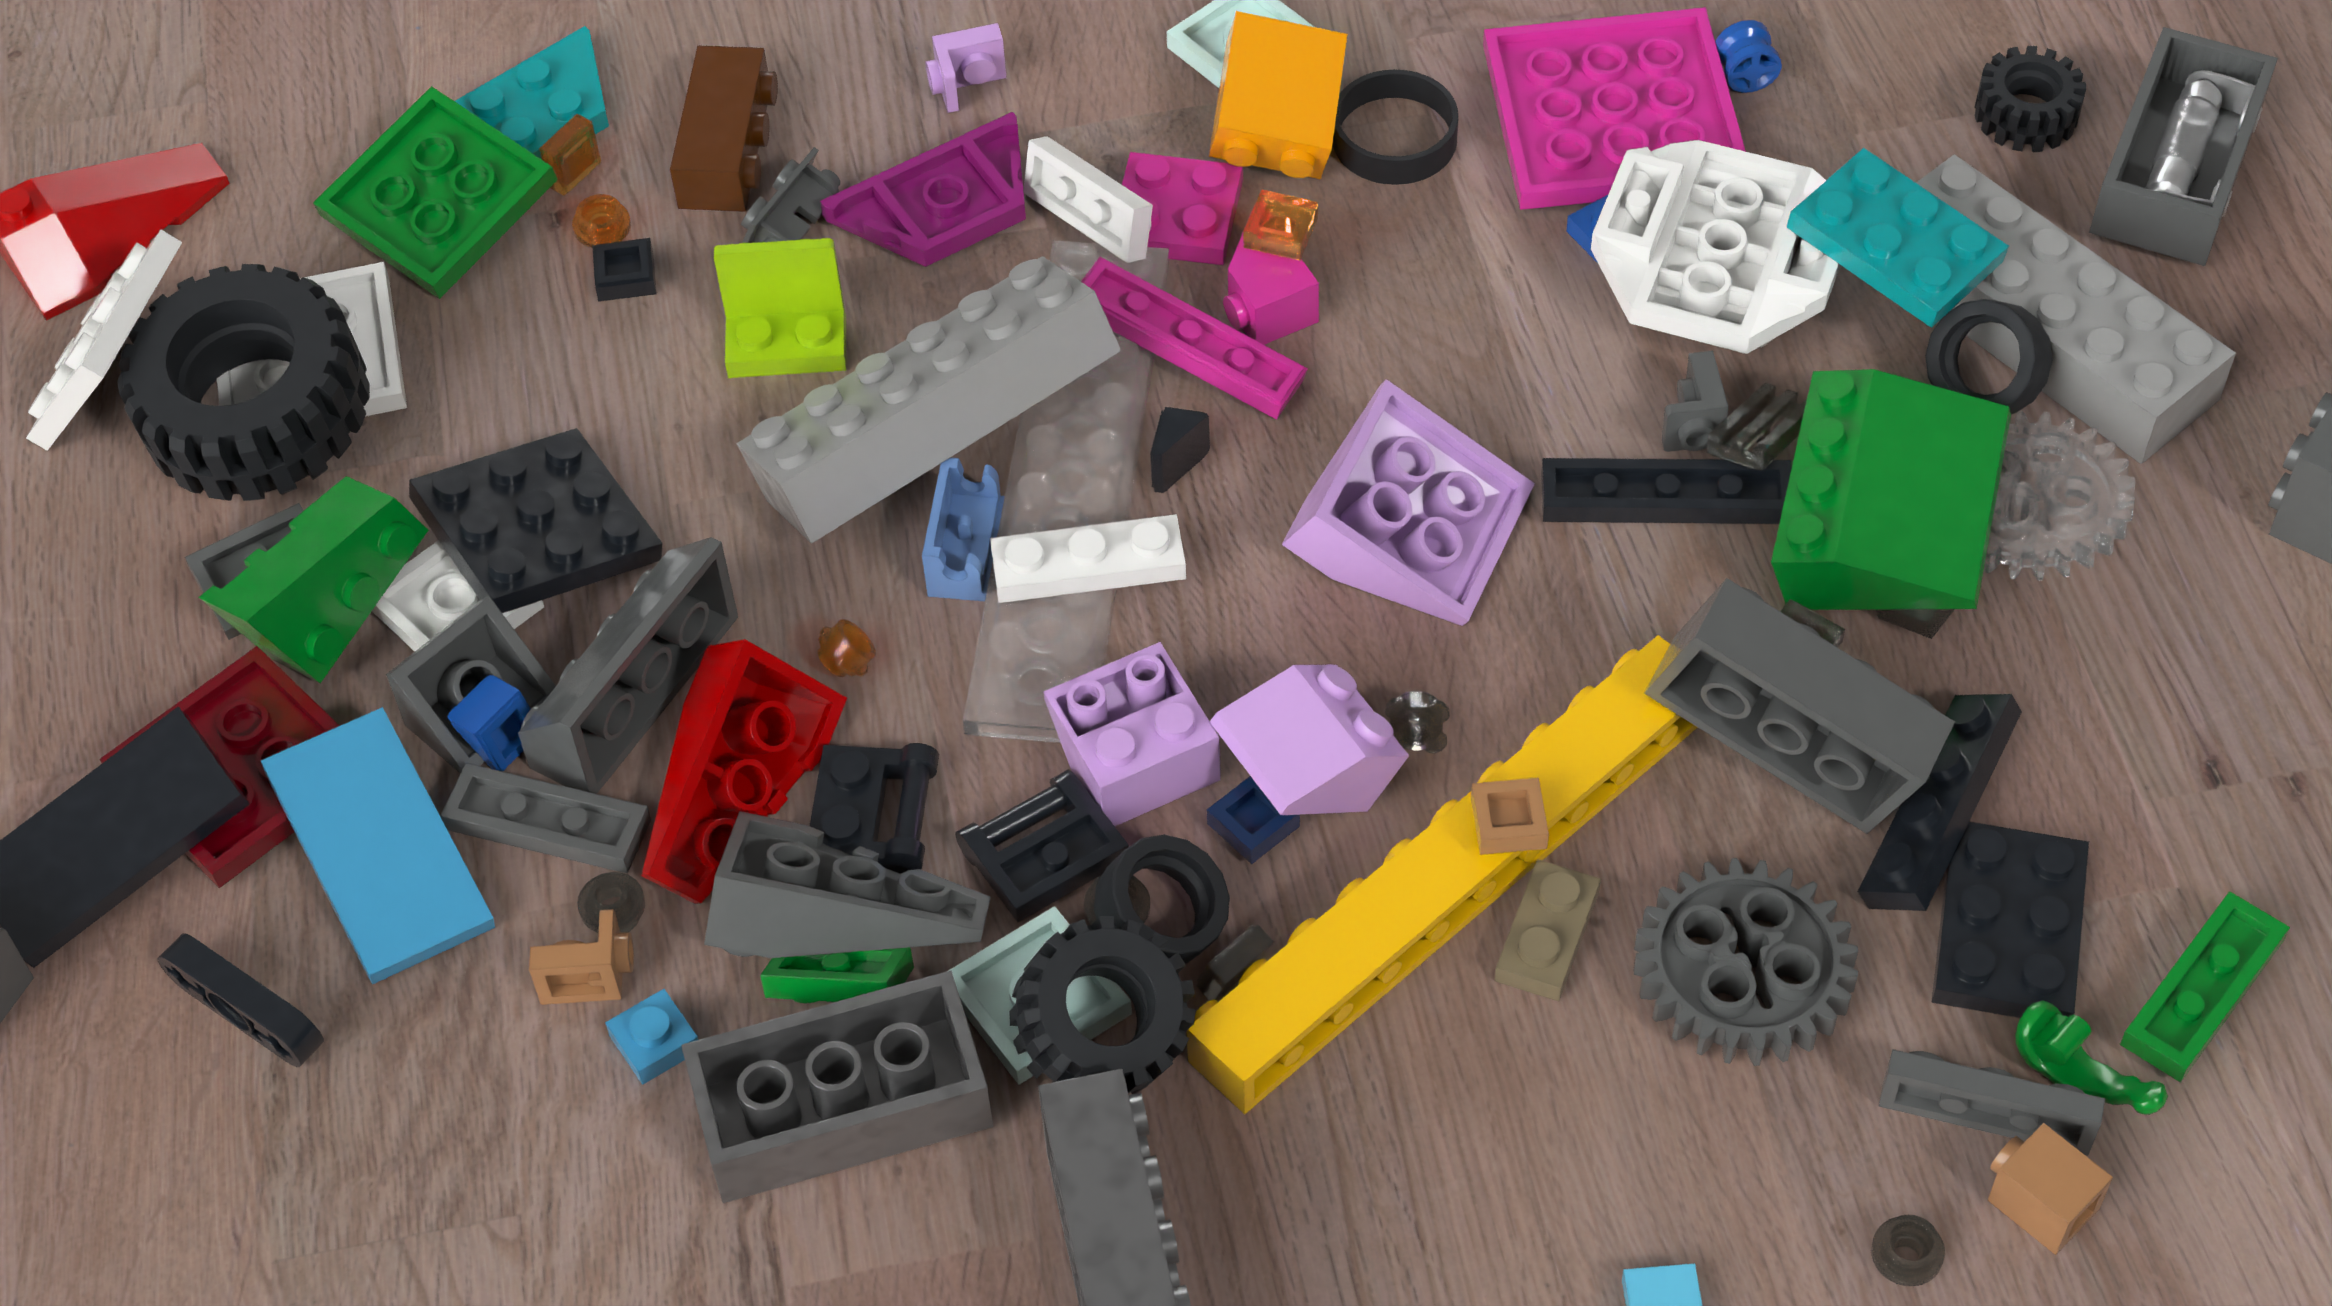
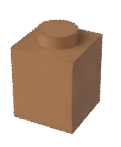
[1988,1123,2113,1255]

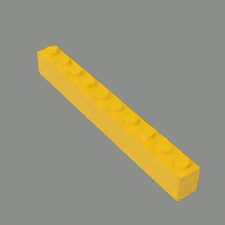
[1187,635,1698,1115]

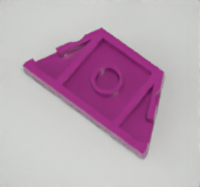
[820,112,1026,267]

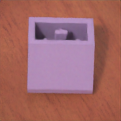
[1043,642,1220,826]

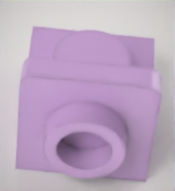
[925,23,1006,113]

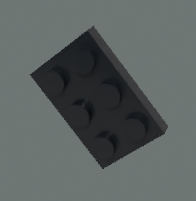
[1931,822,2089,1018]

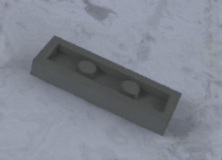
[441,763,651,874]
[1879,1049,2105,1156]

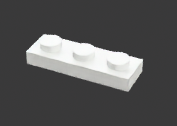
[1023,136,1153,263]
[990,514,1186,603]

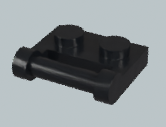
[809,743,939,874]
[955,769,1129,922]

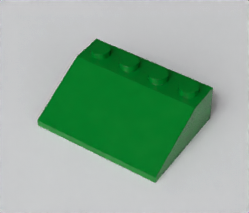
[1771,369,2011,610]

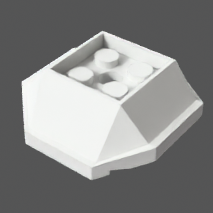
[1591,140,1840,354]

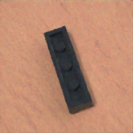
[1541,458,1792,524]
[1857,694,2022,911]

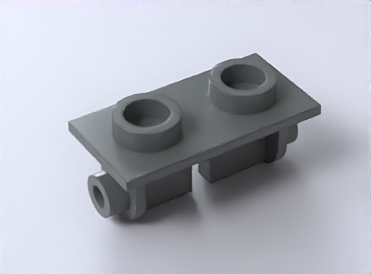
[741,147,840,243]

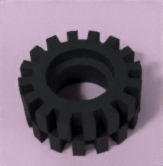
[1974,46,2086,152]

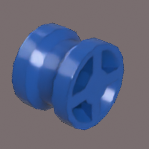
[1715,20,1782,93]

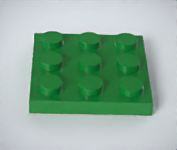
[313,86,558,299]

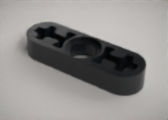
[157,933,324,1067]

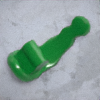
[2015,1000,2168,1115]

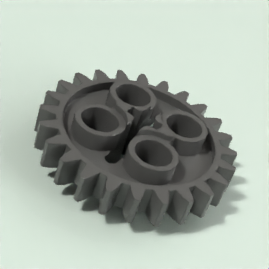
[1633,858,1859,1066]

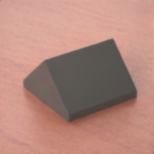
[386,596,556,774]

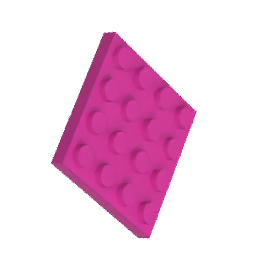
[1483,7,1746,210]

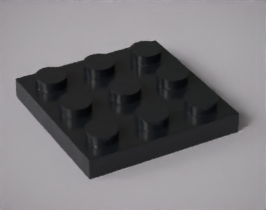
[409,428,662,613]

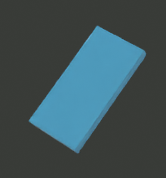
[261,707,495,985]

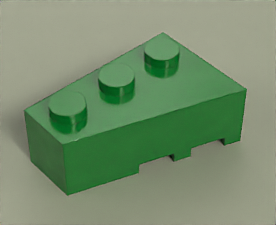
[198,476,429,684]

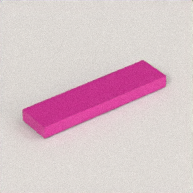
[1081,257,1308,420]

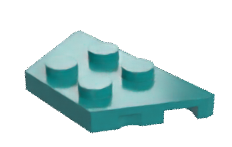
[455,26,609,163]

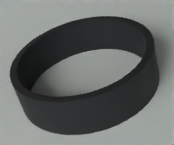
[1333,69,1458,185]

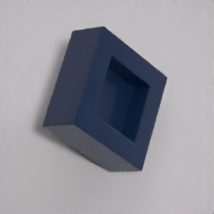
[1207,776,1300,865]

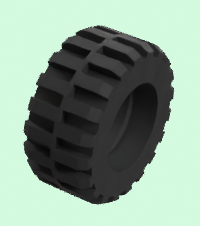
[117,264,370,501]

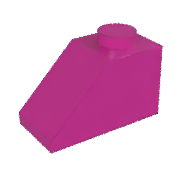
[1223,205,1319,345]

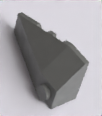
[704,811,991,958]

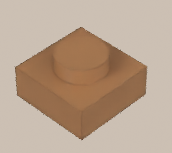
[1471,778,1549,855]

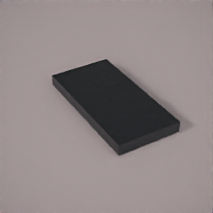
[0,707,250,968]

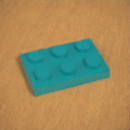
[1786,148,2009,328]

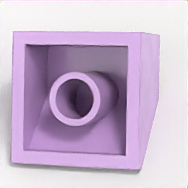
[1210,664,1409,815]

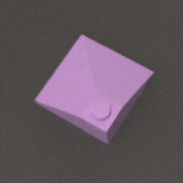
[1282,379,1535,626]

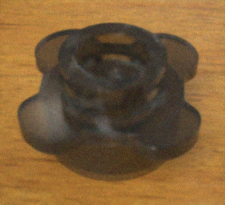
[1385,691,1450,753]

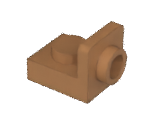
[529,909,634,1005]

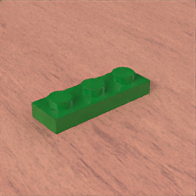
[2120,891,2290,1083]

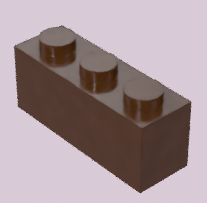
[670,45,778,212]

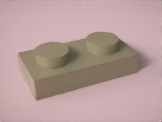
[1495,859,1601,1002]

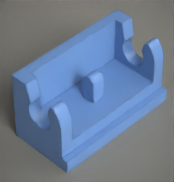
[922,458,1008,602]

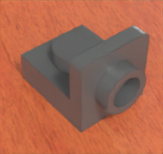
[1662,350,1728,452]

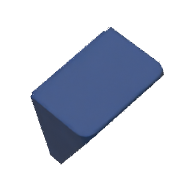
[447,675,531,772]

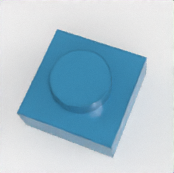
[605,989,699,1085]

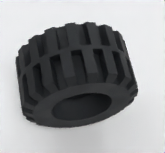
[1009,916,1196,1094]

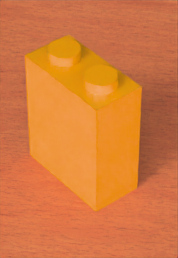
[1209,11,1348,179]

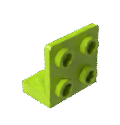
[714,238,846,378]

